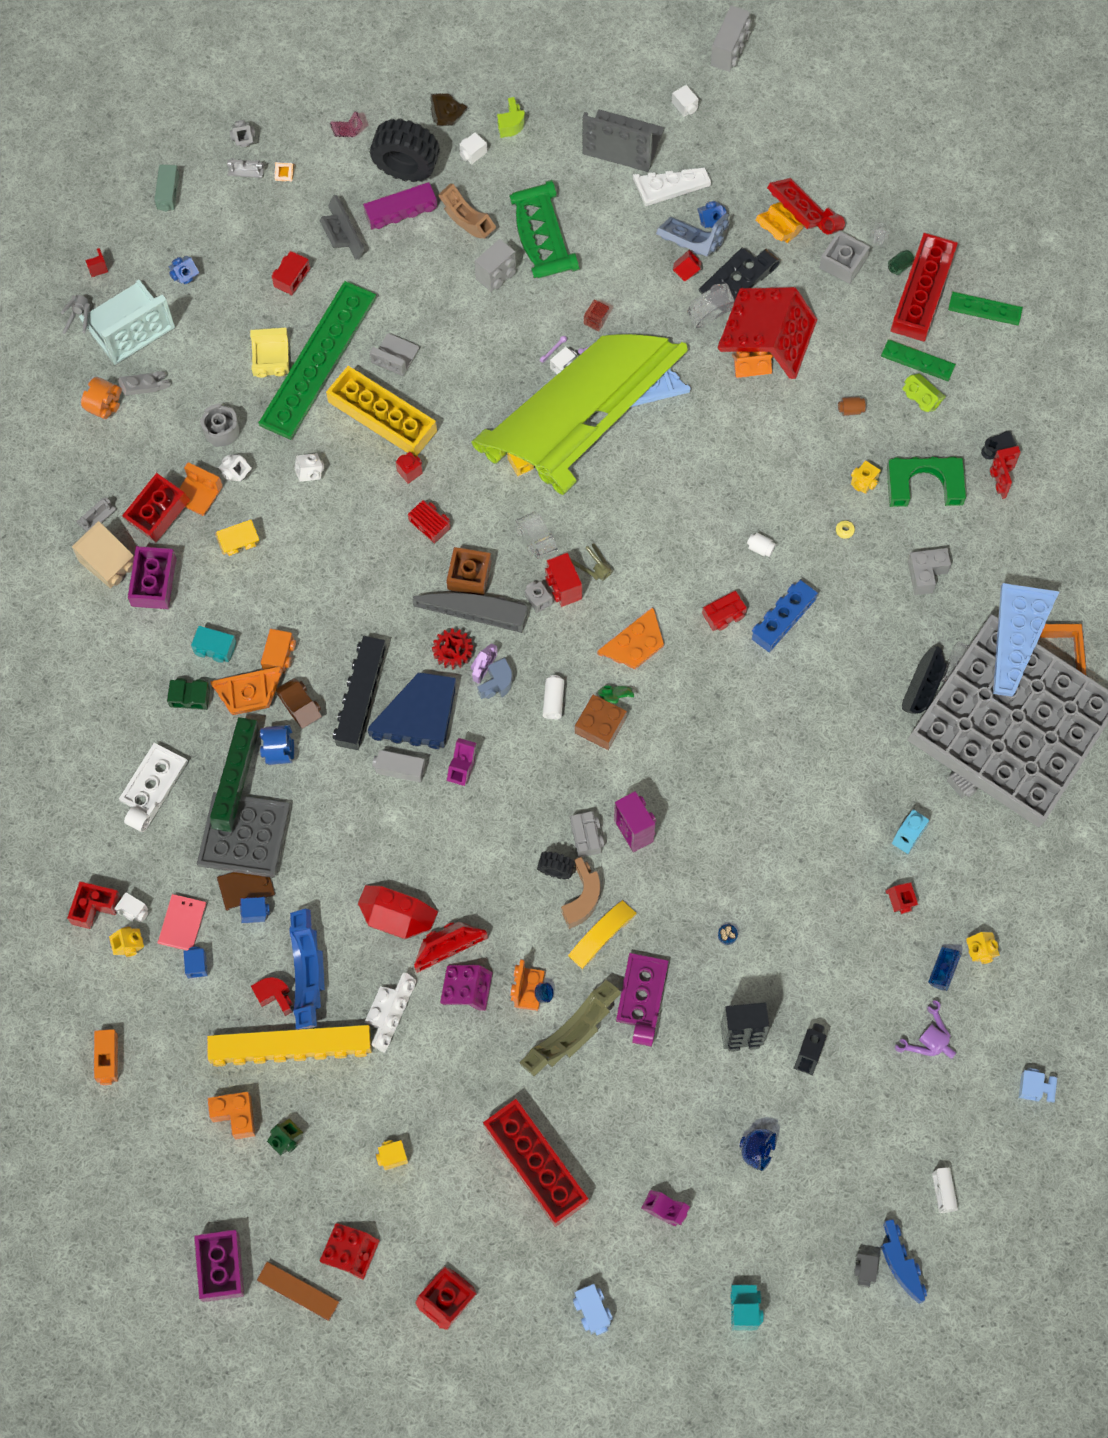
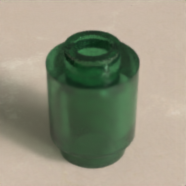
[888,250,914,275]

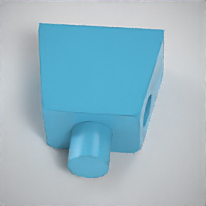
[892,810,929,854]

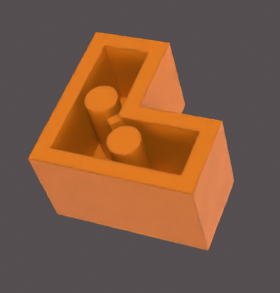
[208,1092,256,1139]

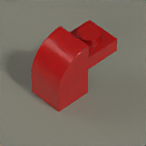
[251,977,293,1016]

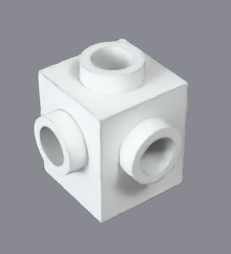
[295,453,324,482]
[218,454,251,481]

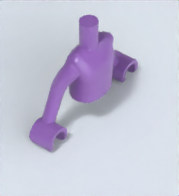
[895,1000,956,1059]

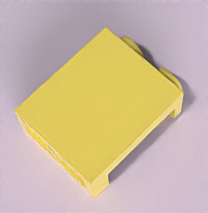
[250,328,289,378]

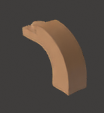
[438,184,496,239]
[561,857,600,929]

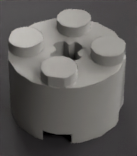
[200,404,240,447]

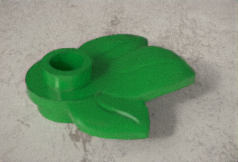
[598,685,634,704]

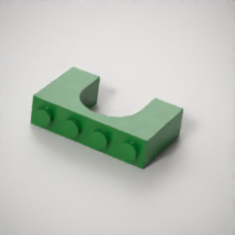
[887,457,966,507]

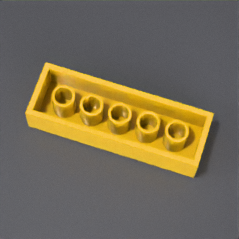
[326,366,437,456]

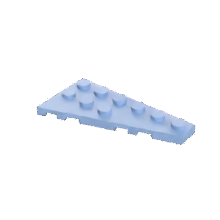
[993,583,1059,697]

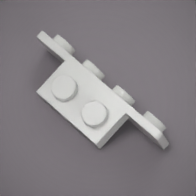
[364,972,416,1053]

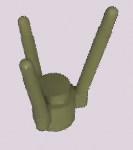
[570,543,613,581]

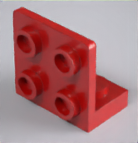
[990,446,1021,499]
[320,1223,380,1280]

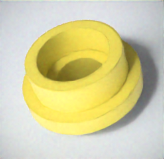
[836,521,855,539]

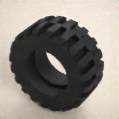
[370,119,440,182]

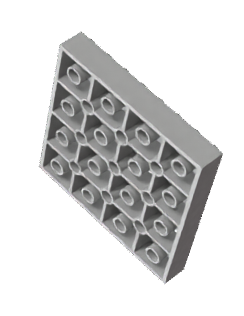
[907,614,1108,828]

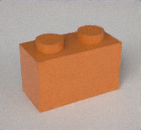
[261,629,296,674]

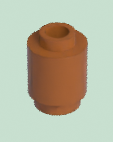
[838,396,865,416]

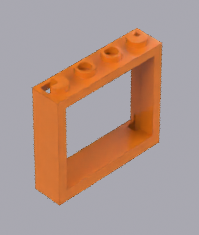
[1039,624,1087,676]

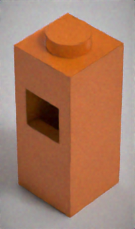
[94,1029,118,1085]

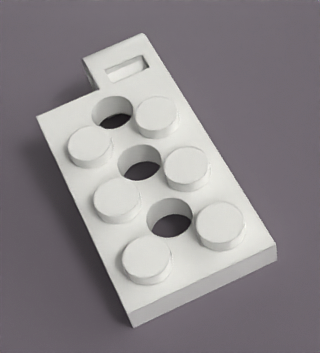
[119,743,188,832]

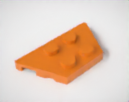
[597,608,664,669]
[210,666,283,715]

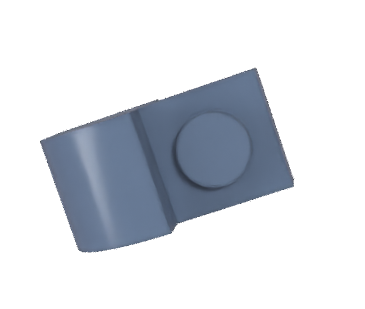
[477,658,512,699]

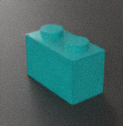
[191,626,237,663]

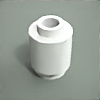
[747,532,776,557]

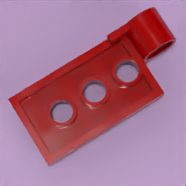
[767,178,845,235]

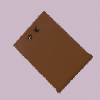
[217,872,275,911]

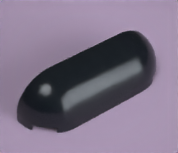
[902,646,947,714]

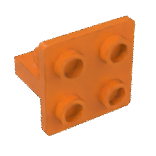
[732,352,773,378]

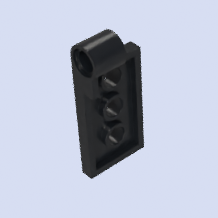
[698,247,780,313]

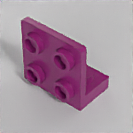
[440,965,493,1011]

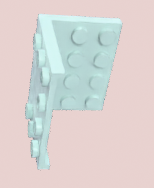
[79,279,175,365]

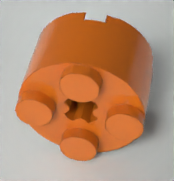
[81,377,122,420]

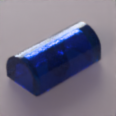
[928,947,962,991]

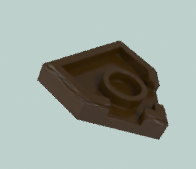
[430,93,468,126]

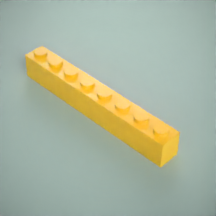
[207,1025,372,1067]

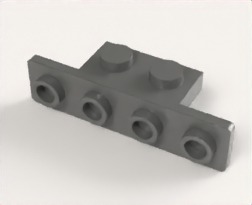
[320,195,364,260]

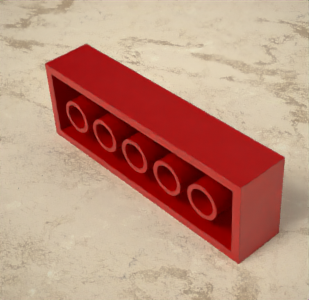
[890,233,958,342]
[483,1099,589,1227]

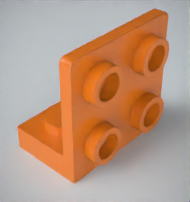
[179,462,223,516]
[510,959,545,1011]

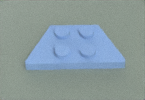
[631,368,690,407]

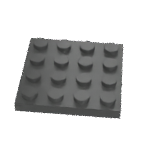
[197,792,290,878]

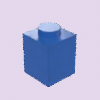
[240,897,269,923]
[183,947,208,979]

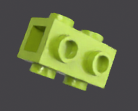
[902,373,946,412]

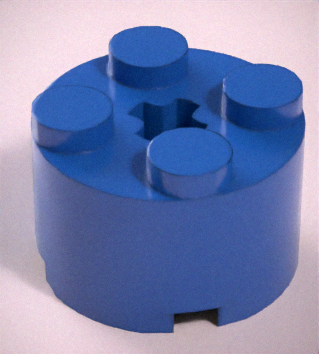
[260,725,294,765]

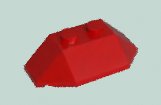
[358,885,438,939]
[414,922,488,973]

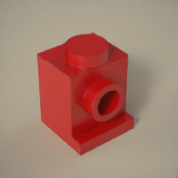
[885,882,918,915]

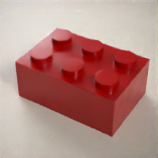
[122,472,190,543]

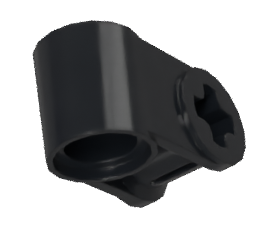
[981,431,1018,460]

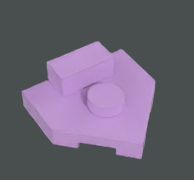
[471,643,498,684]

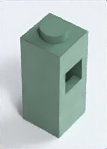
[154,164,179,211]

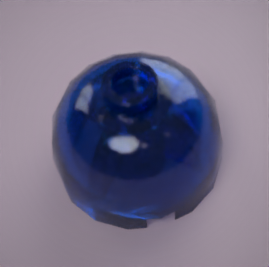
[739,1128,777,1171]

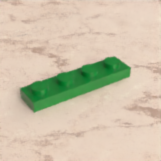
[948,292,1023,326]
[881,339,956,382]

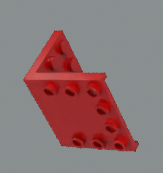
[717,287,817,379]

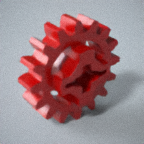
[432,628,473,669]

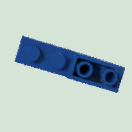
[881,1220,927,1304]

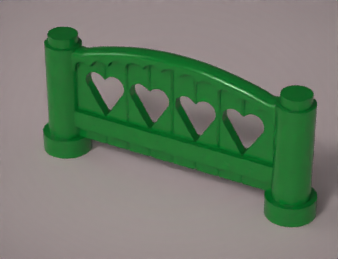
[509,180,579,279]

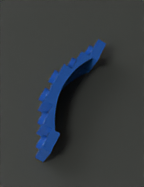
[289,908,325,1030]

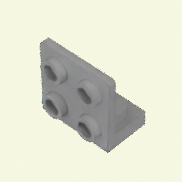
[370,333,419,377]

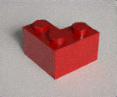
[67,881,121,929]

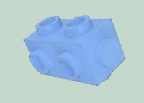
[572,1284,613,1336]

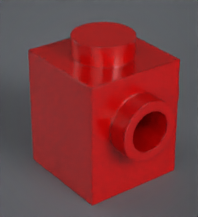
[395,452,422,484]

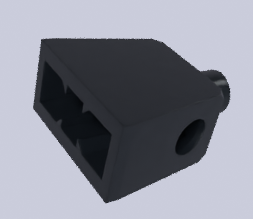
[793,1023,827,1076]

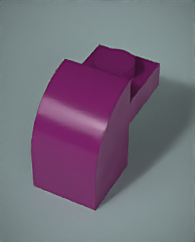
[446,738,477,786]
[641,1190,690,1227]

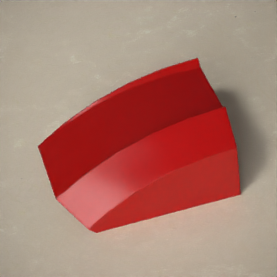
[415,1267,477,1330]

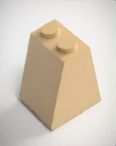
[72,521,134,589]

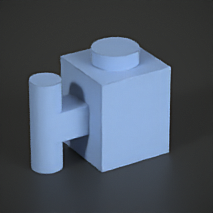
[1019,1068,1057,1103]

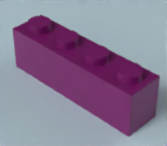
[363,182,437,230]

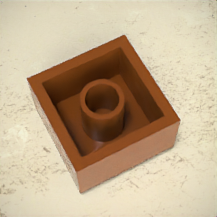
[446,547,492,596]
[575,694,627,751]

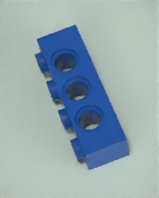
[752,580,818,653]

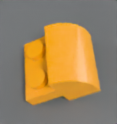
[756,202,804,243]

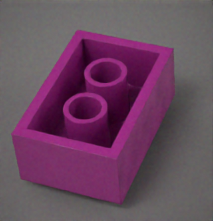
[128,546,177,610]
[614,791,656,853]
[194,1230,245,1302]

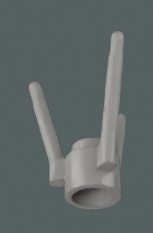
[61,295,91,334]

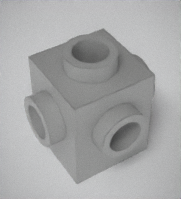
[229,120,255,147]

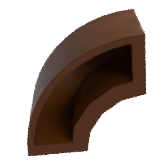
[276,678,322,729]

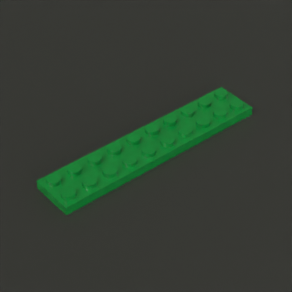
[258,281,376,440]

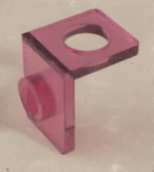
[330,111,363,137]

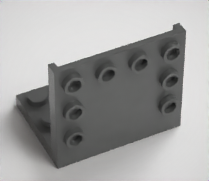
[582,109,664,172]

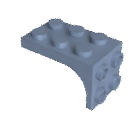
[656,213,730,257]

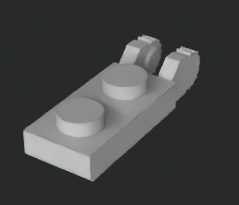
[118,371,171,396]

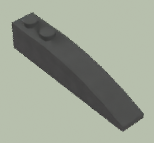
[412,593,528,633]

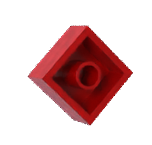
[545,553,582,607]

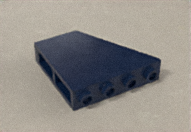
[368,672,457,749]

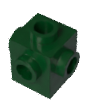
[267,1118,303,1156]

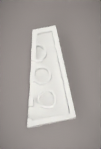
[633,168,711,207]

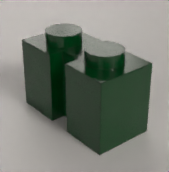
[167,678,210,710]

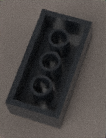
[721,1002,770,1052]

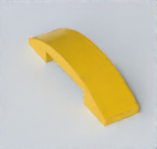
[568,900,637,969]

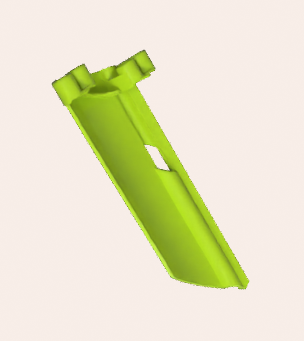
[471,334,688,495]

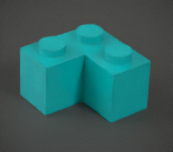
[730,1285,763,1331]

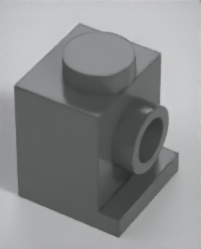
[854,1254,879,1287]

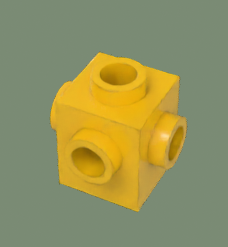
[851,460,881,494]
[109,927,144,957]
[966,932,1000,964]

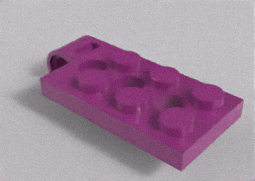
[616,953,668,1047]

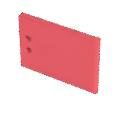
[157,894,206,950]

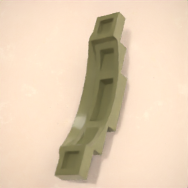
[519,980,621,1076]

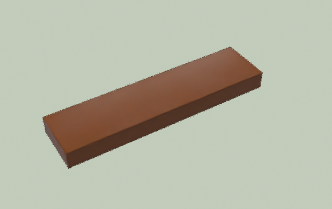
[257,1262,340,1321]

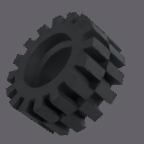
[537,851,575,880]

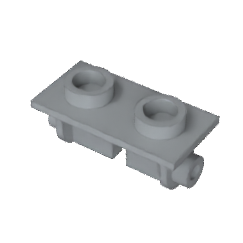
[227,158,265,178]
[76,497,116,532]

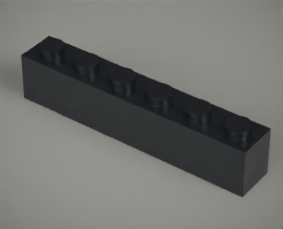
[333,636,386,751]

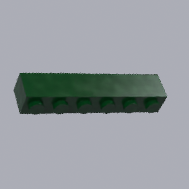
[210,717,259,832]

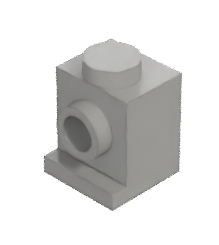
[525,581,553,613]

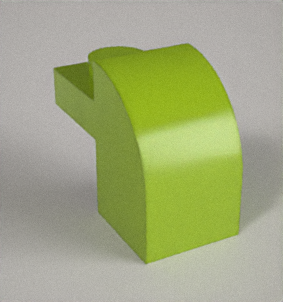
[497,97,525,138]

